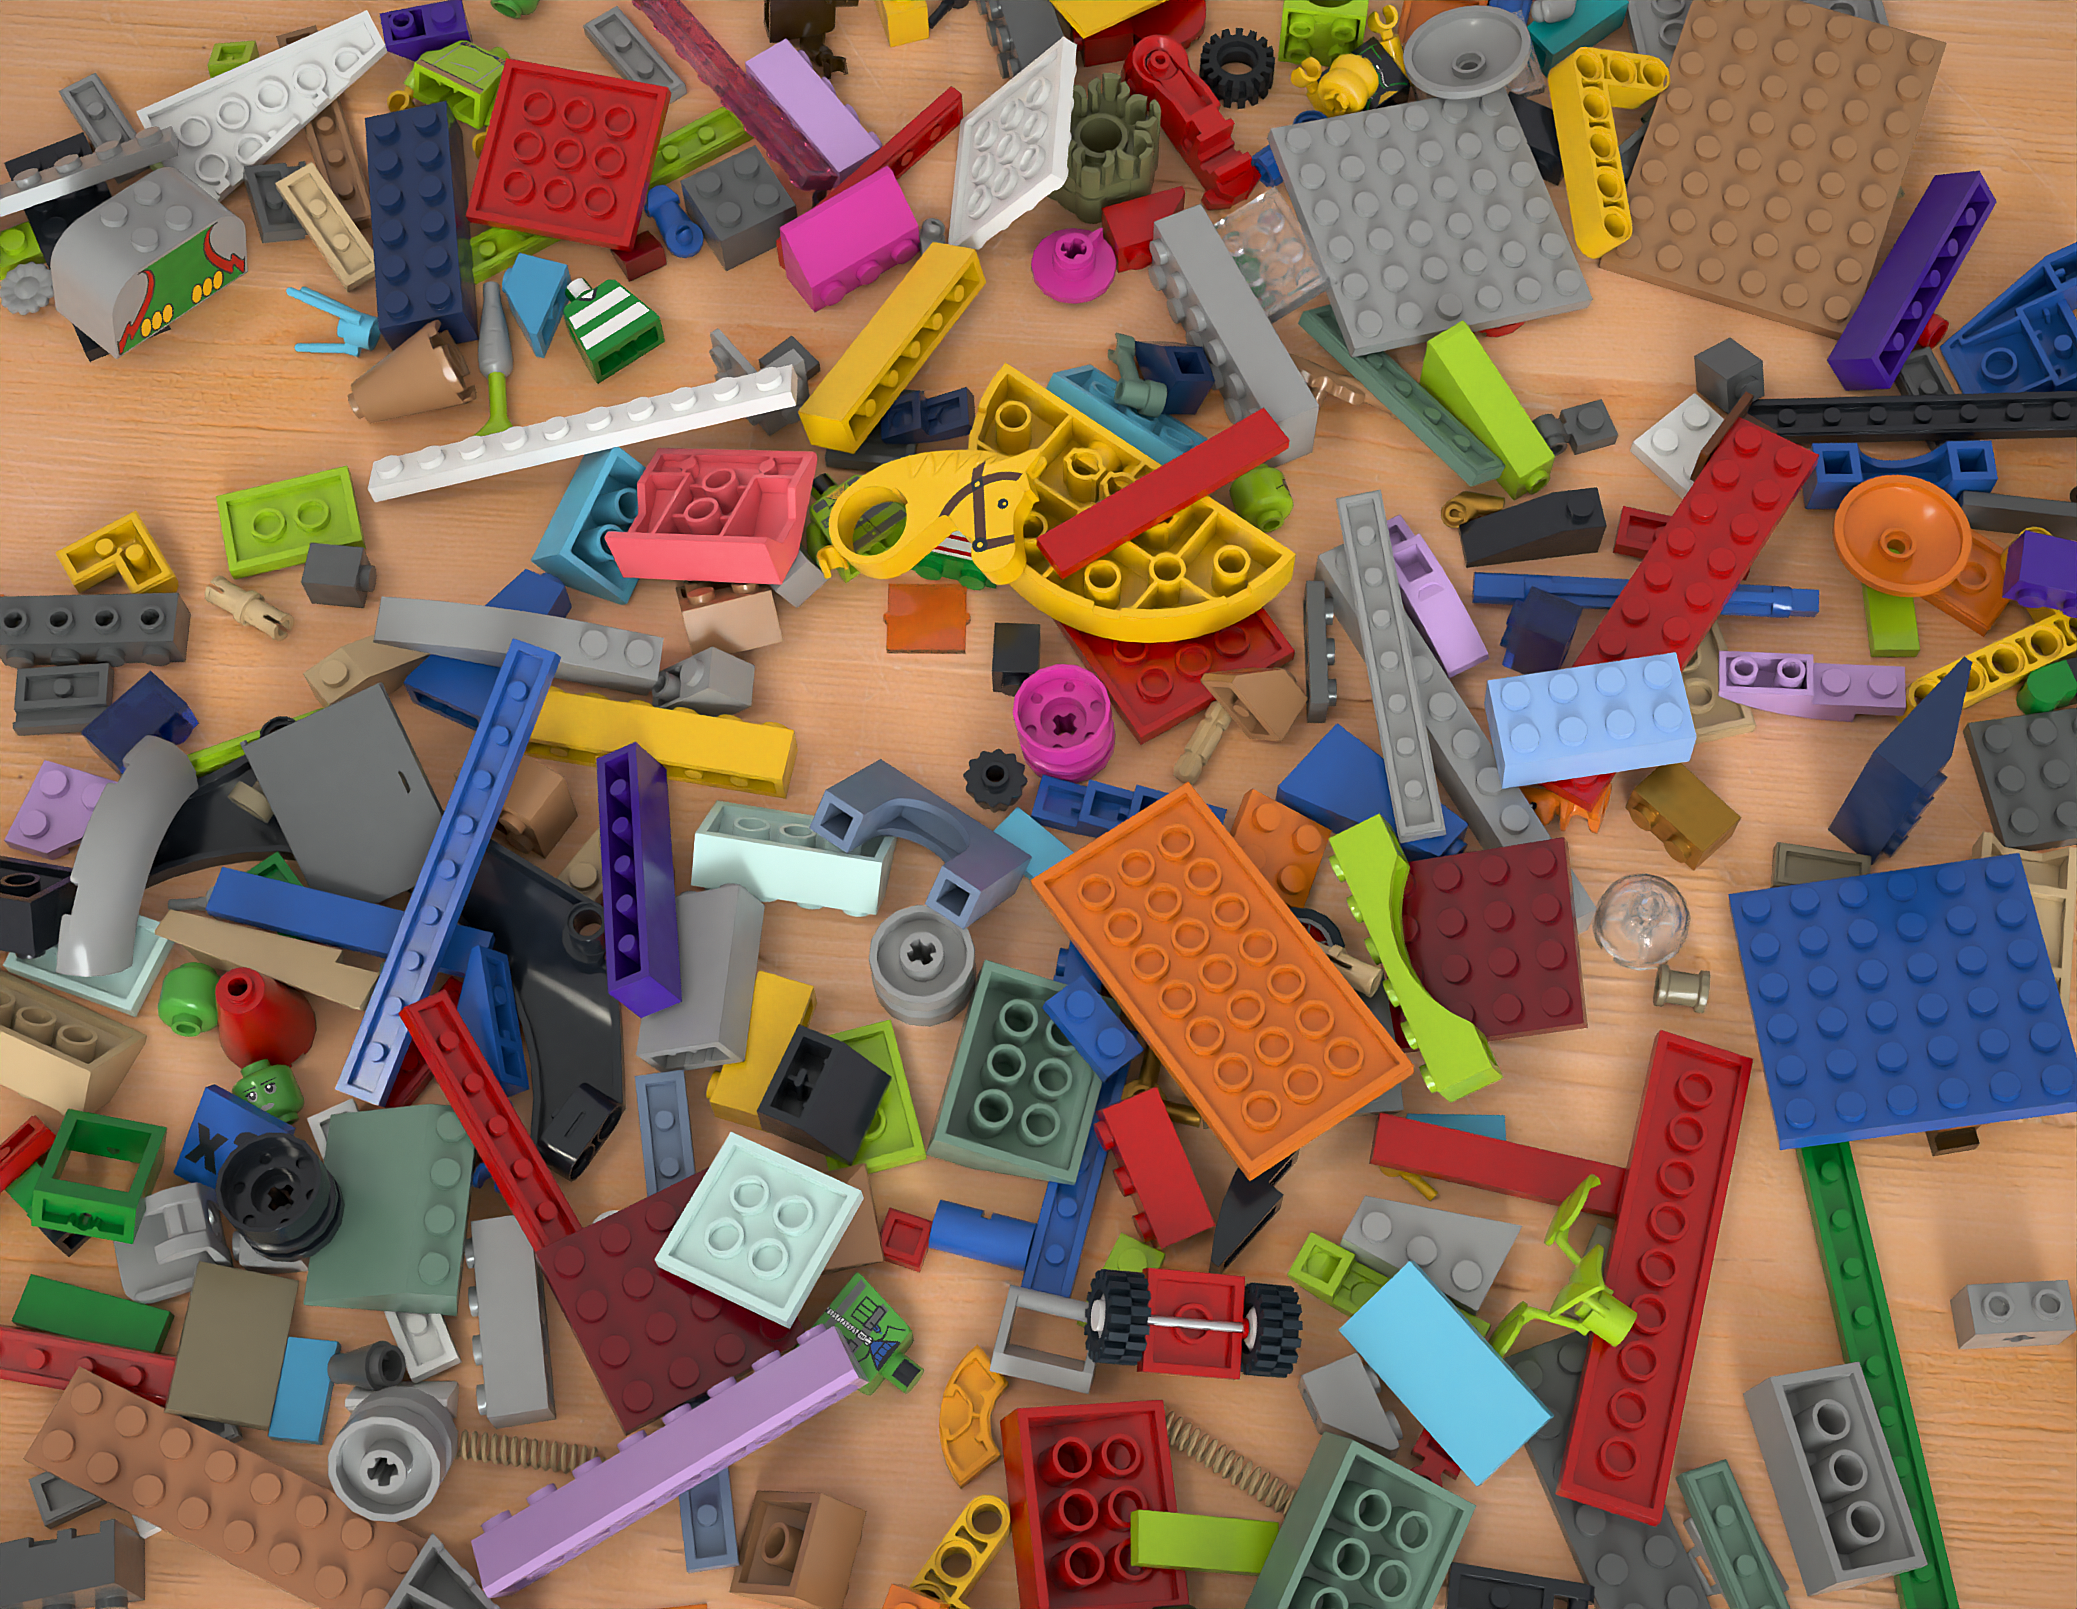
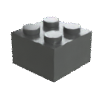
[680,145,798,271]

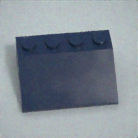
[1828,656,1972,865]

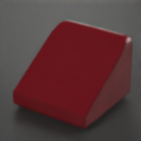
[610,230,667,282]

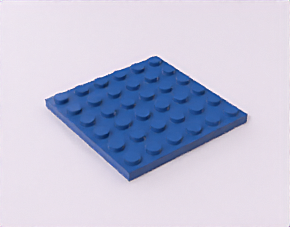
[1728,853,2077,1150]

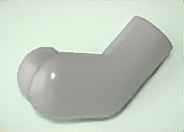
[1531,0,1577,23]

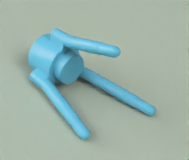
[286,287,381,357]

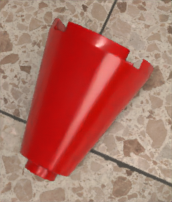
[215,967,317,1069]

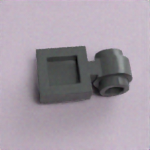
[1532,399,1618,456]

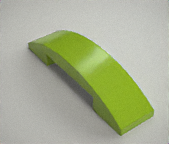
[1287,1232,1491,1338]

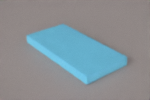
[1339,1260,1554,1486]

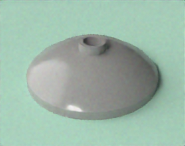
[1403,5,1531,100]

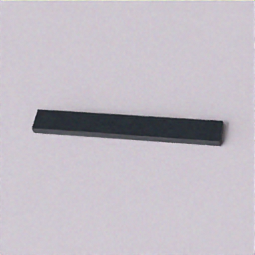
[1748,391,2077,444]

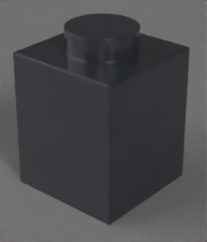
[992,622,1041,697]

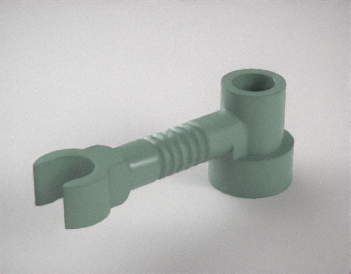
[1108,332,1167,418]

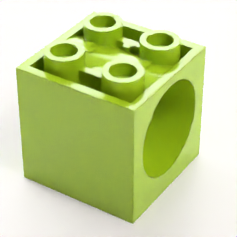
[1278,0,1369,67]

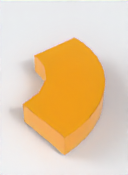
[939,1344,1009,1489]

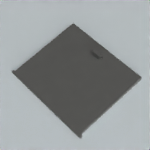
[240,682,444,904]

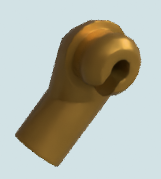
[1441,491,1505,528]

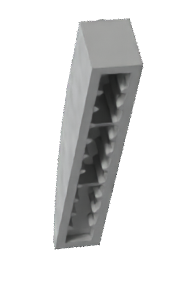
[373,596,664,696]

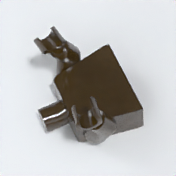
[764,0,859,79]

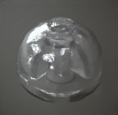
[1592,873,1691,971]

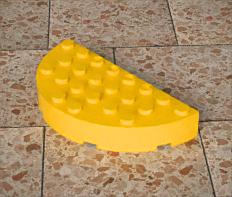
[968,362,1296,643]

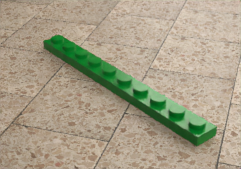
[1795,1141,1960,1609]

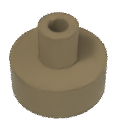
[228,780,274,823]

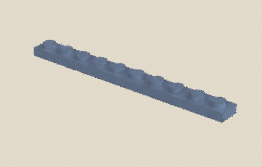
[635,1069,740,1574]

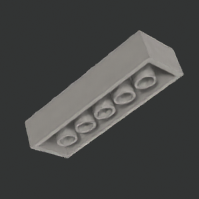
[1148,204,1319,468]

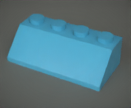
[1046,364,1208,465]

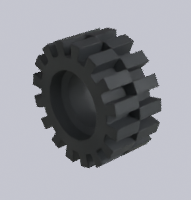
[1199,28,1275,109]

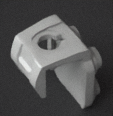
[113,1182,234,1304]

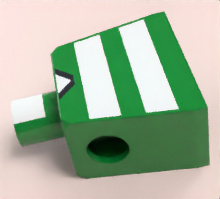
[562,278,665,384]

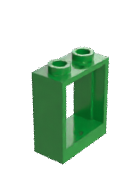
[31,1109,167,1244]

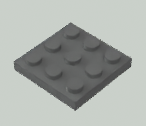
[1963,708,2077,851]

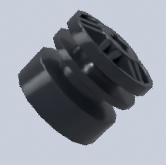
[215,1133,345,1262]

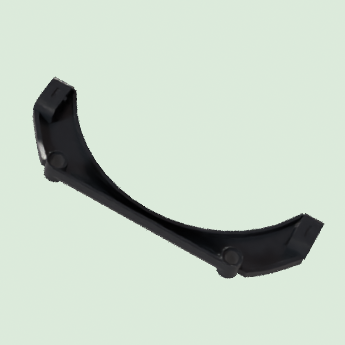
[75,716,626,1182]

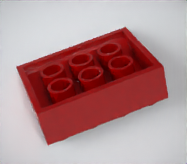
[1000,1400,1190,1609]

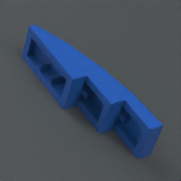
[1031,774,1227,838]

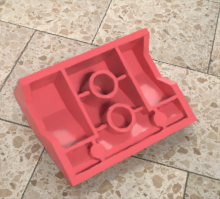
[604,448,818,585]

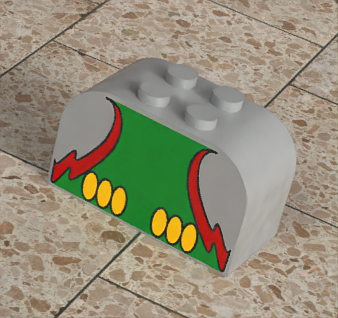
[50,167,248,359]

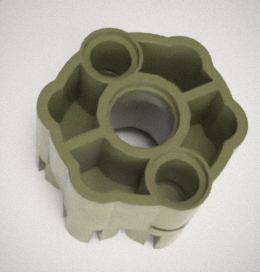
[1047,73,1161,224]

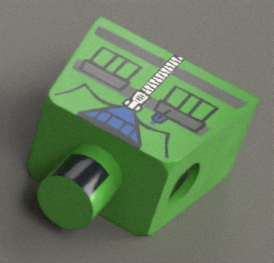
[796,1272,924,1396]

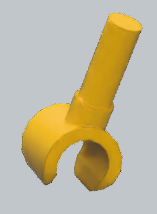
[1379,1166,1438,1202]

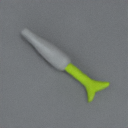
[474,281,513,437]

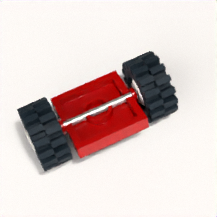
[1084,1268,1303,1380]

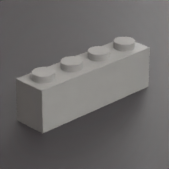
[464,1215,556,1429]

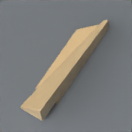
[155,909,380,1011]

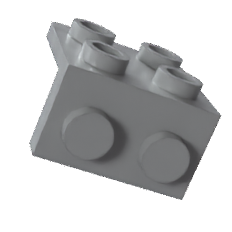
[709,328,810,436]

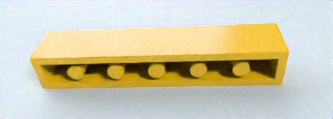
[798,242,986,454]
[523,686,798,799]

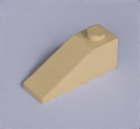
[303,634,431,708]

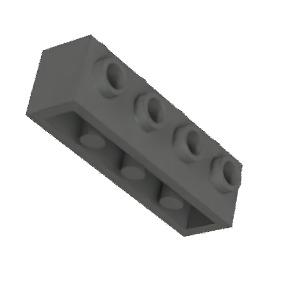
[0,593,191,669]

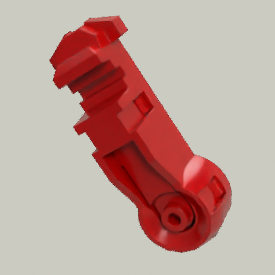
[1120,34,1261,210]

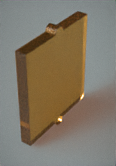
[883,584,971,654]

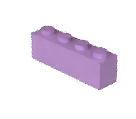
[745,39,883,189]

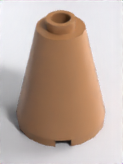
[348,320,476,423]

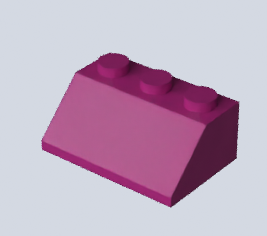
[779,166,920,313]

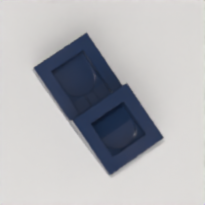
[881,387,975,444]

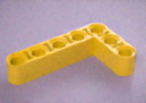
[1548,47,1670,259]
[1895,527,2077,723]
[909,1495,1011,1609]

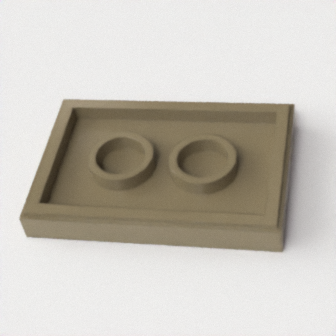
[164,1261,299,1431]

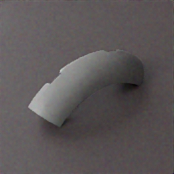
[56,735,198,977]

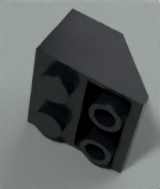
[757,1024,892,1166]

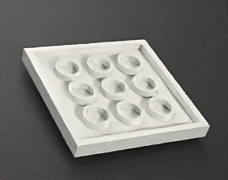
[948,37,1077,250]

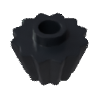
[963,749,1028,813]

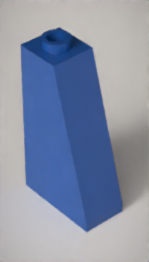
[403,569,572,731]
[1275,723,1469,862]

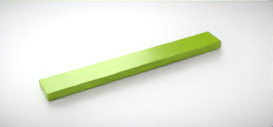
[470,102,754,285]

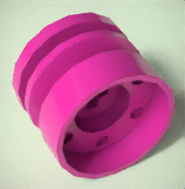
[1013,664,1116,783]

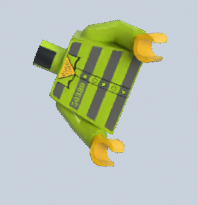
[805,473,907,583]

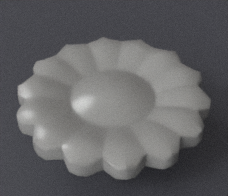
[0,261,54,315]

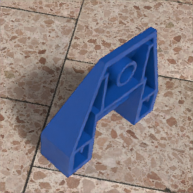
[1940,242,2077,394]

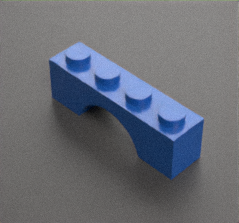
[1802,440,1998,509]

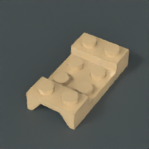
[1972,832,2077,1023]

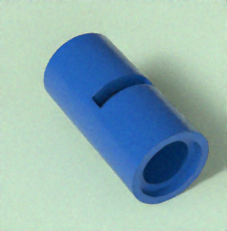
[929,1199,1037,1272]

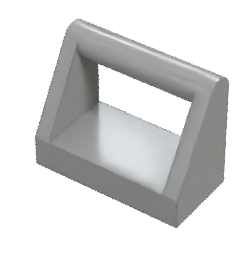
[989,1285,1097,1394]

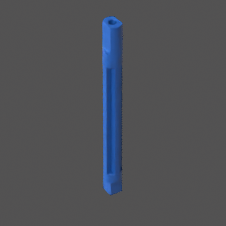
[1472,572,1819,618]

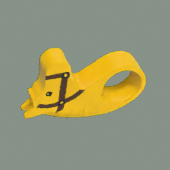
[829,449,1048,585]

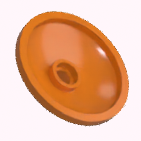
[1832,475,1972,597]

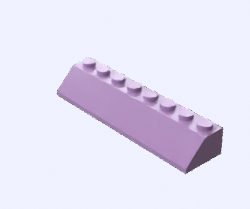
[471,1324,870,1598]

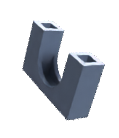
[809,759,1032,930]

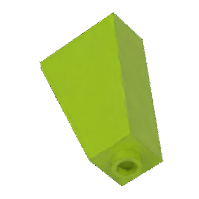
[1419,320,1555,500]

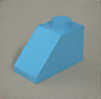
[502,253,572,358]

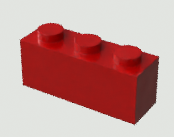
[1093,1087,1215,1249]

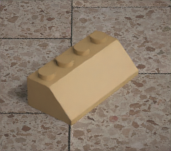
[0,970,147,1116]

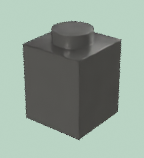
[1694,338,1765,414]
[301,543,377,608]

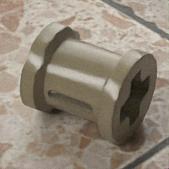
[1653,964,1710,1013]

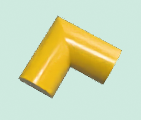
[55,510,179,594]

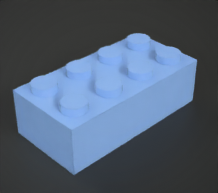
[1484,652,1697,789]

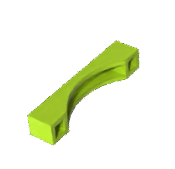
[1329,813,1504,1103]

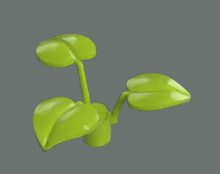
[1488,1174,1637,1357]

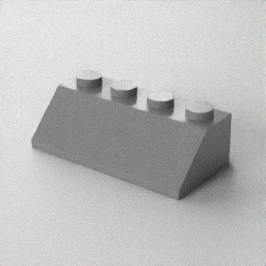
[1743,1362,1928,1596]

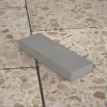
[583,6,687,104]
[59,73,150,184]

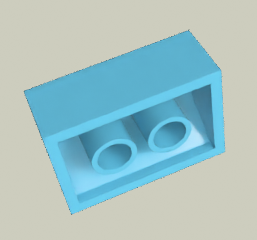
[531,446,646,605]

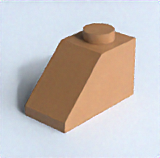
[1200,667,1308,741]

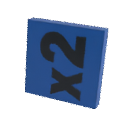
[173,1084,296,1189]

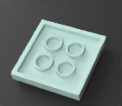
[655,1132,864,1329]

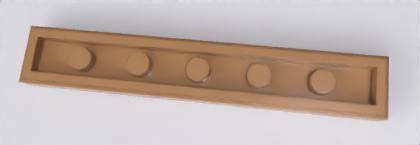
[276,25,372,231]

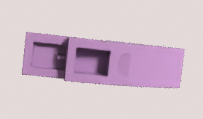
[1387,515,1489,678]
[1718,651,1906,722]

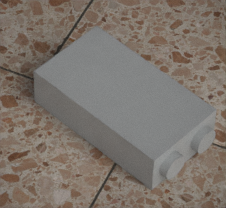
[636,883,765,1072]

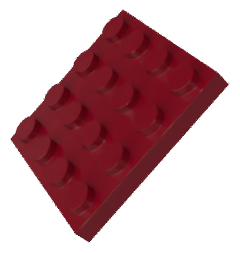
[1386,837,1588,1053]
[535,1167,806,1436]

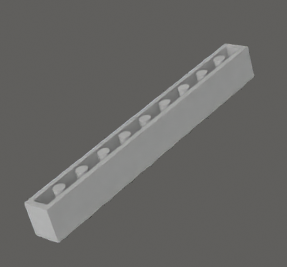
[1314,544,1597,935]

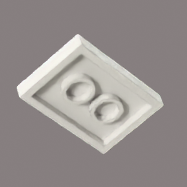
[1630,393,1724,499]

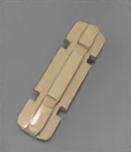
[1174,701,1232,785]

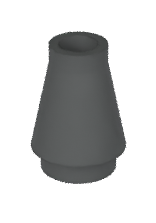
[327,1341,406,1391]

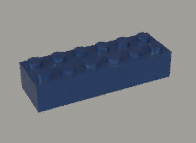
[365,101,479,351]

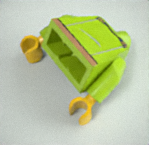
[387,41,510,159]

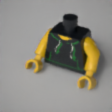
[1290,5,1412,118]

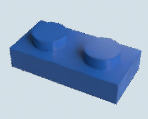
[1042,974,1144,1083]

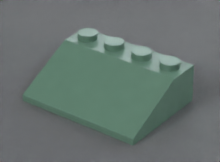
[926,959,1122,1185]
[304,1104,477,1316]
[1244,1431,1476,1609]

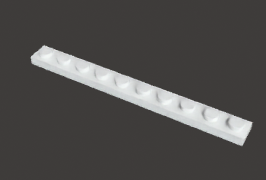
[368,364,798,502]

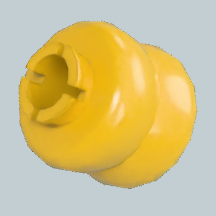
[1317,54,1379,116]

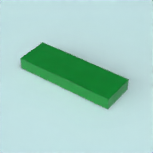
[12,1274,175,1353]

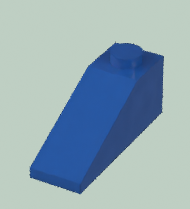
[457,945,530,1097]

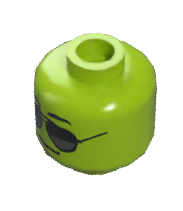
[1229,464,1294,532]

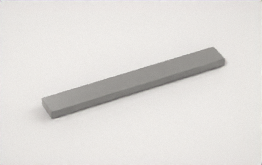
[1336,490,1446,843]

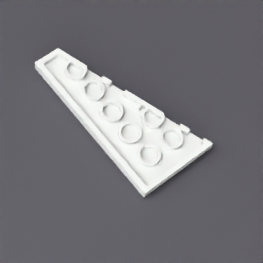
[136,10,387,202]

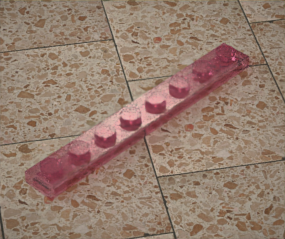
[632,0,838,191]

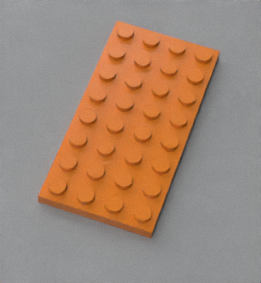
[1030,782,1414,1181]

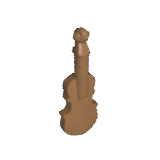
[1289,353,1397,419]

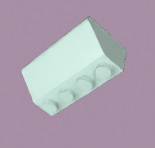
[691,800,897,917]

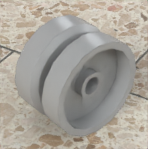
[869,905,977,1027]
[328,1386,458,1522]

